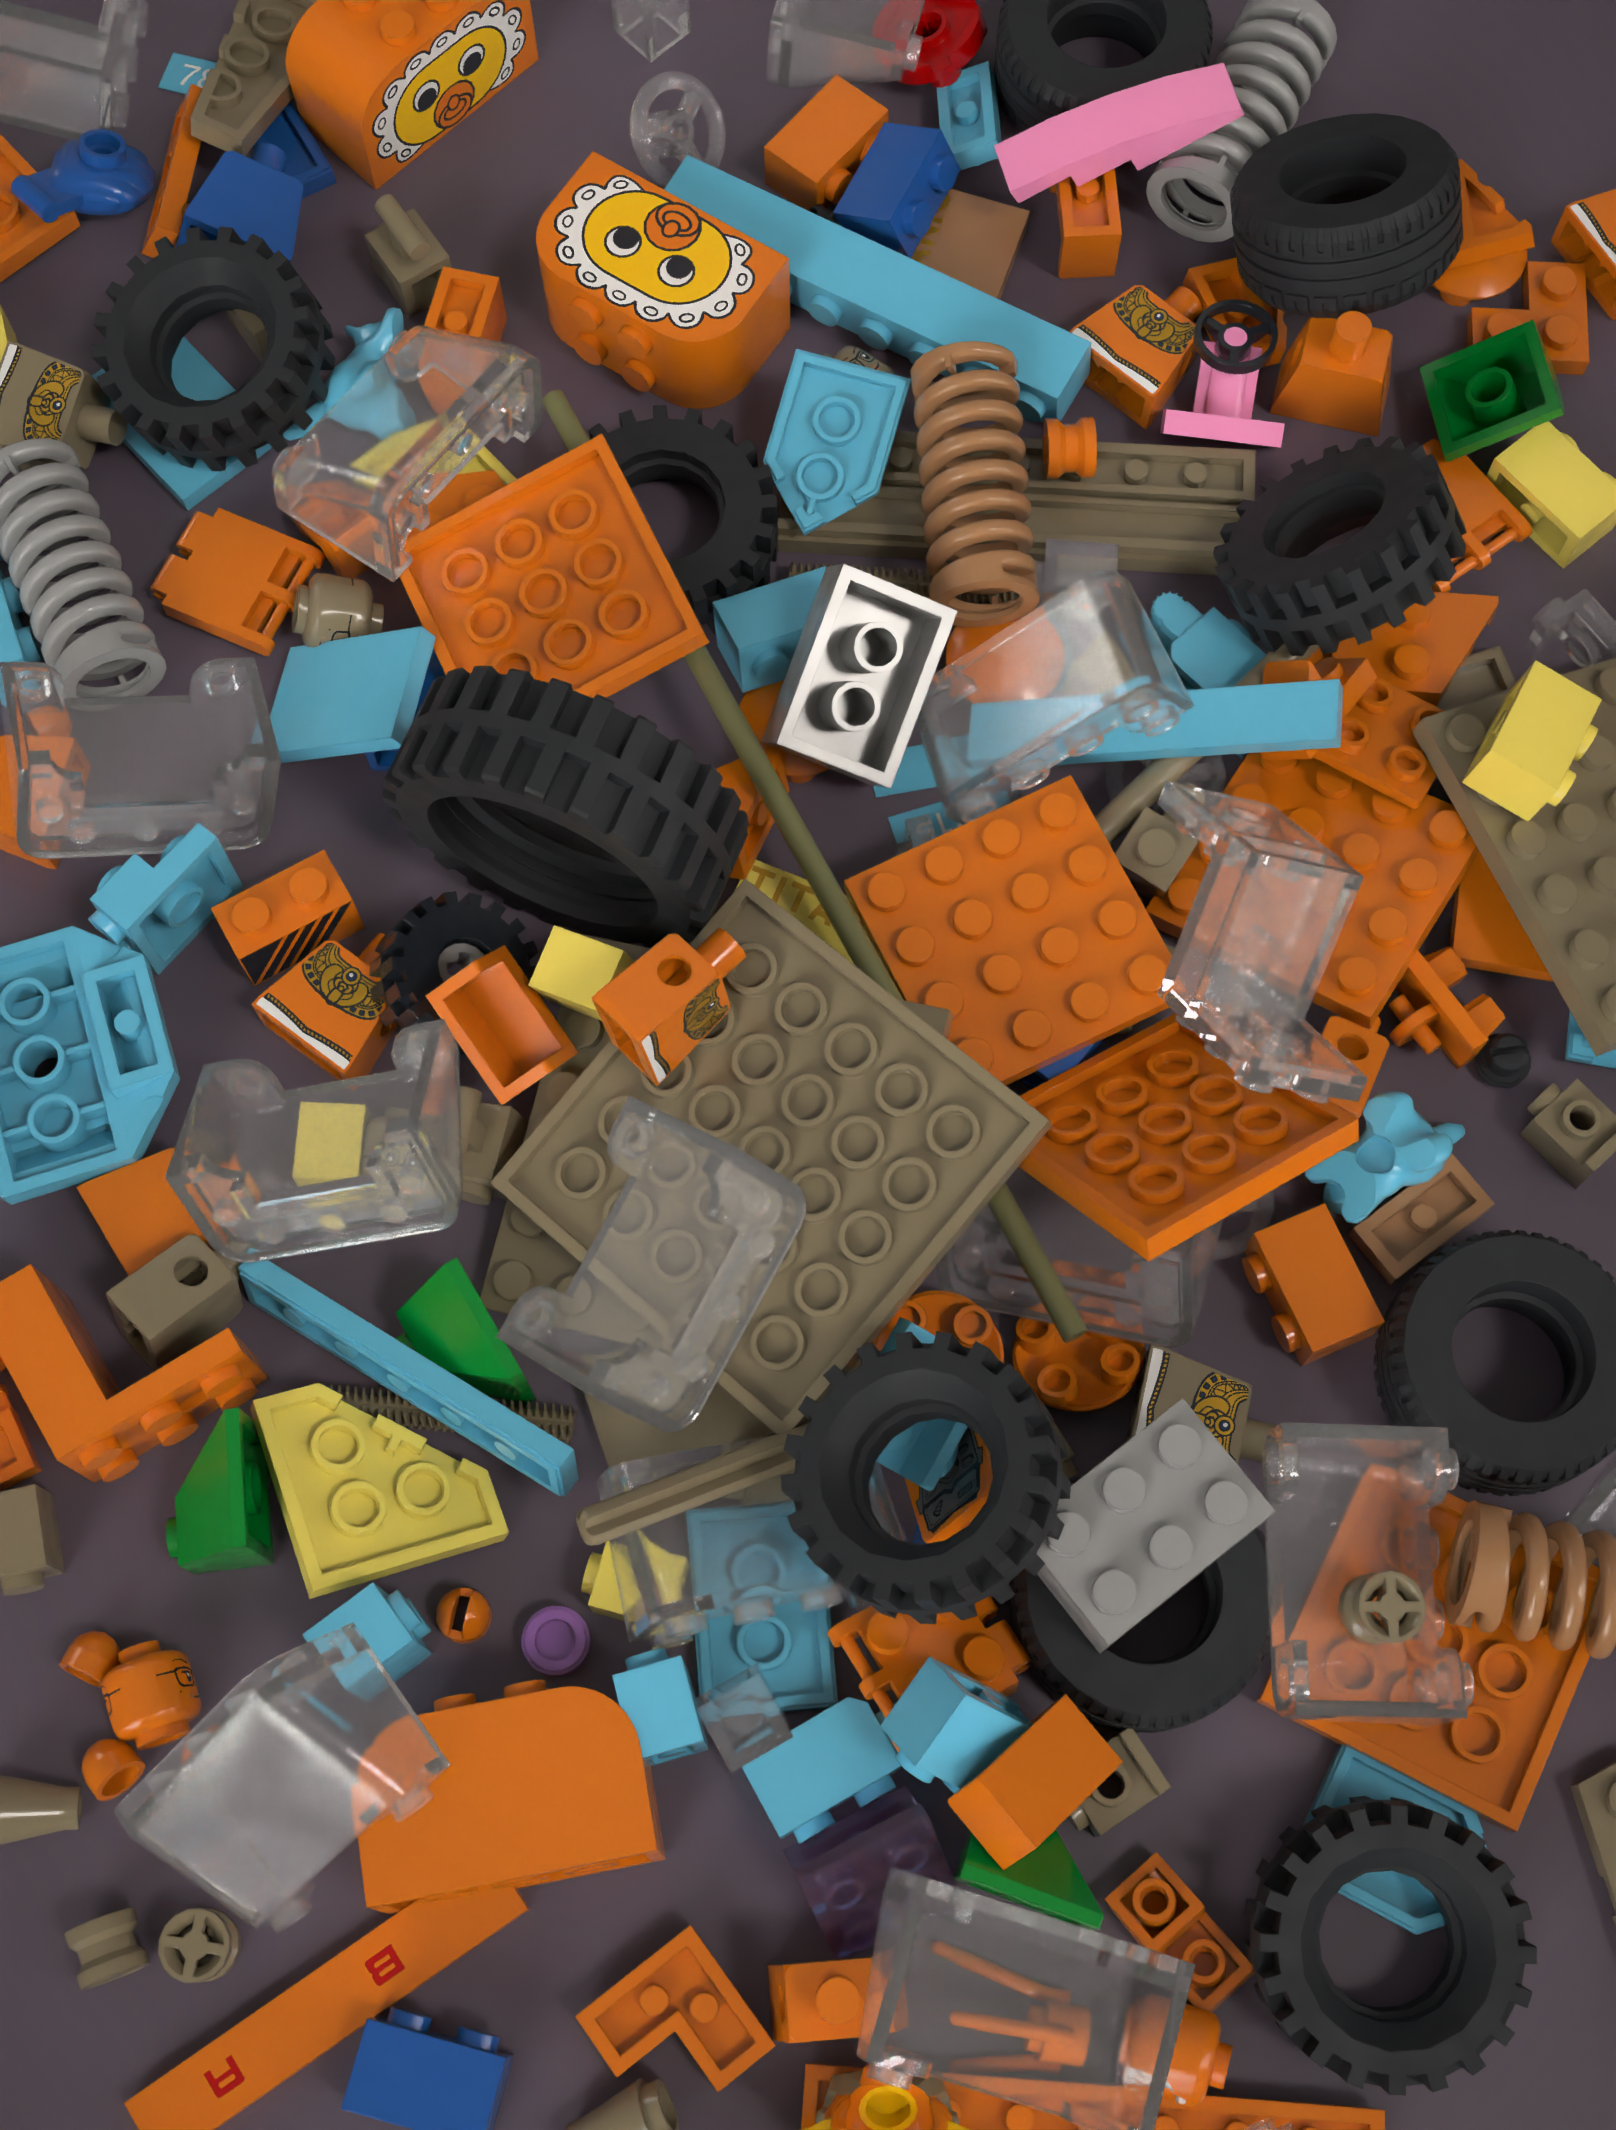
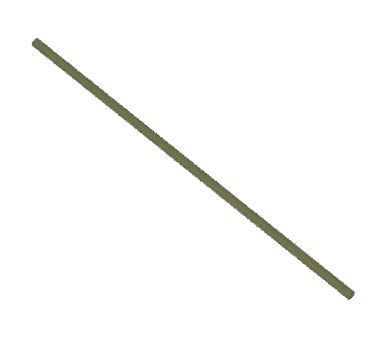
[542,389,1088,1343]

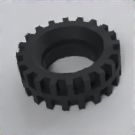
[91,226,335,471]
[566,405,778,634]
[1213,436,1467,656]
[781,1331,1071,1624]
[1243,1796,1537,2096]

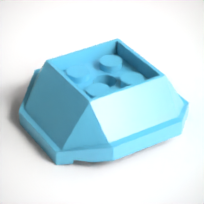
[0,926,180,1205]

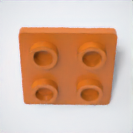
[1313,677,1444,809]

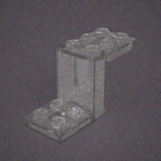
[0,0,150,140]
[1157,781,1368,1103]

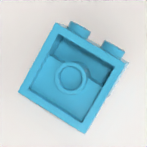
[88,822,244,975]

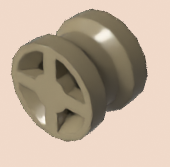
[1338,1571,1426,1645]
[64,1907,151,1991]
[158,1908,241,1983]

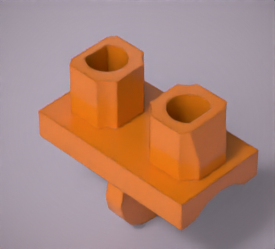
[1388,947,1505,1070]

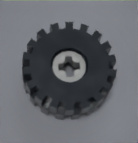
[369,891,541,1063]

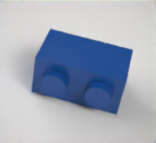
[833,122,961,258]
[341,2006,514,2130]

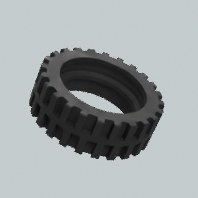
[382,666,749,948]

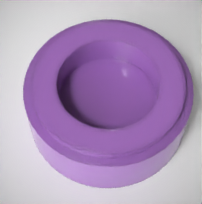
[521,1606,592,1677]

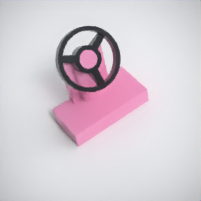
[1160,299,1285,448]

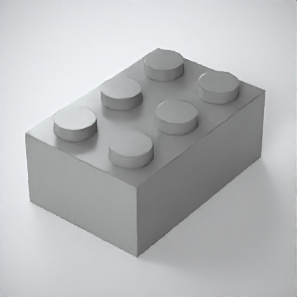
[761,563,958,789]
[1036,1398,1276,1654]

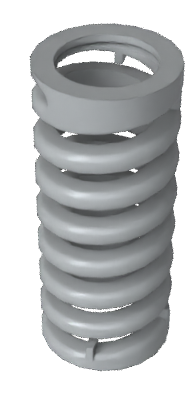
[1146,0,1337,243]
[0,438,167,713]

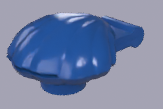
[11,129,156,223]

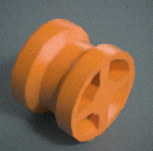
[1042,417,1097,480]

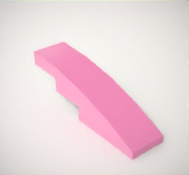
[994,63,1244,203]

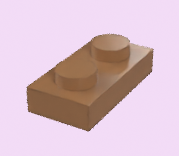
[1348,1154,1495,1285]

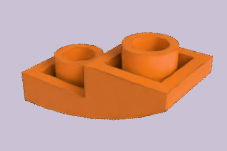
[1104,1852,1255,2012]

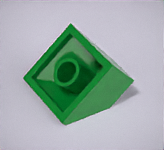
[1419,319,1565,462]
[395,1257,537,1405]
[166,1407,274,1575]
[953,1829,1104,1930]

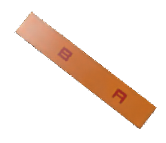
[124,1884,530,2130]

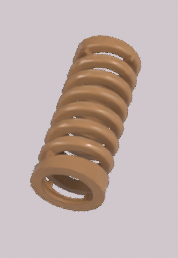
[910,341,1040,627]
[1445,1500,1616,1660]

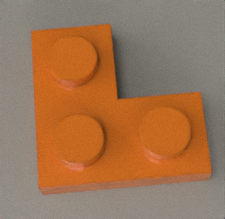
[1466,261,1590,375]
[575,1925,776,2092]

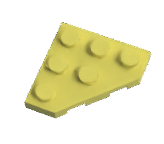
[250,1383,509,1599]

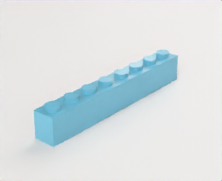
[664,155,1091,423]

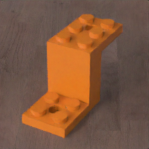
[0,1264,269,1483]

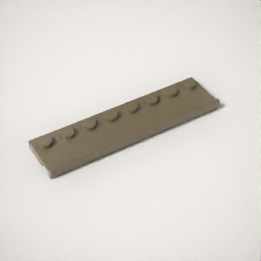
[777,431,1256,576]

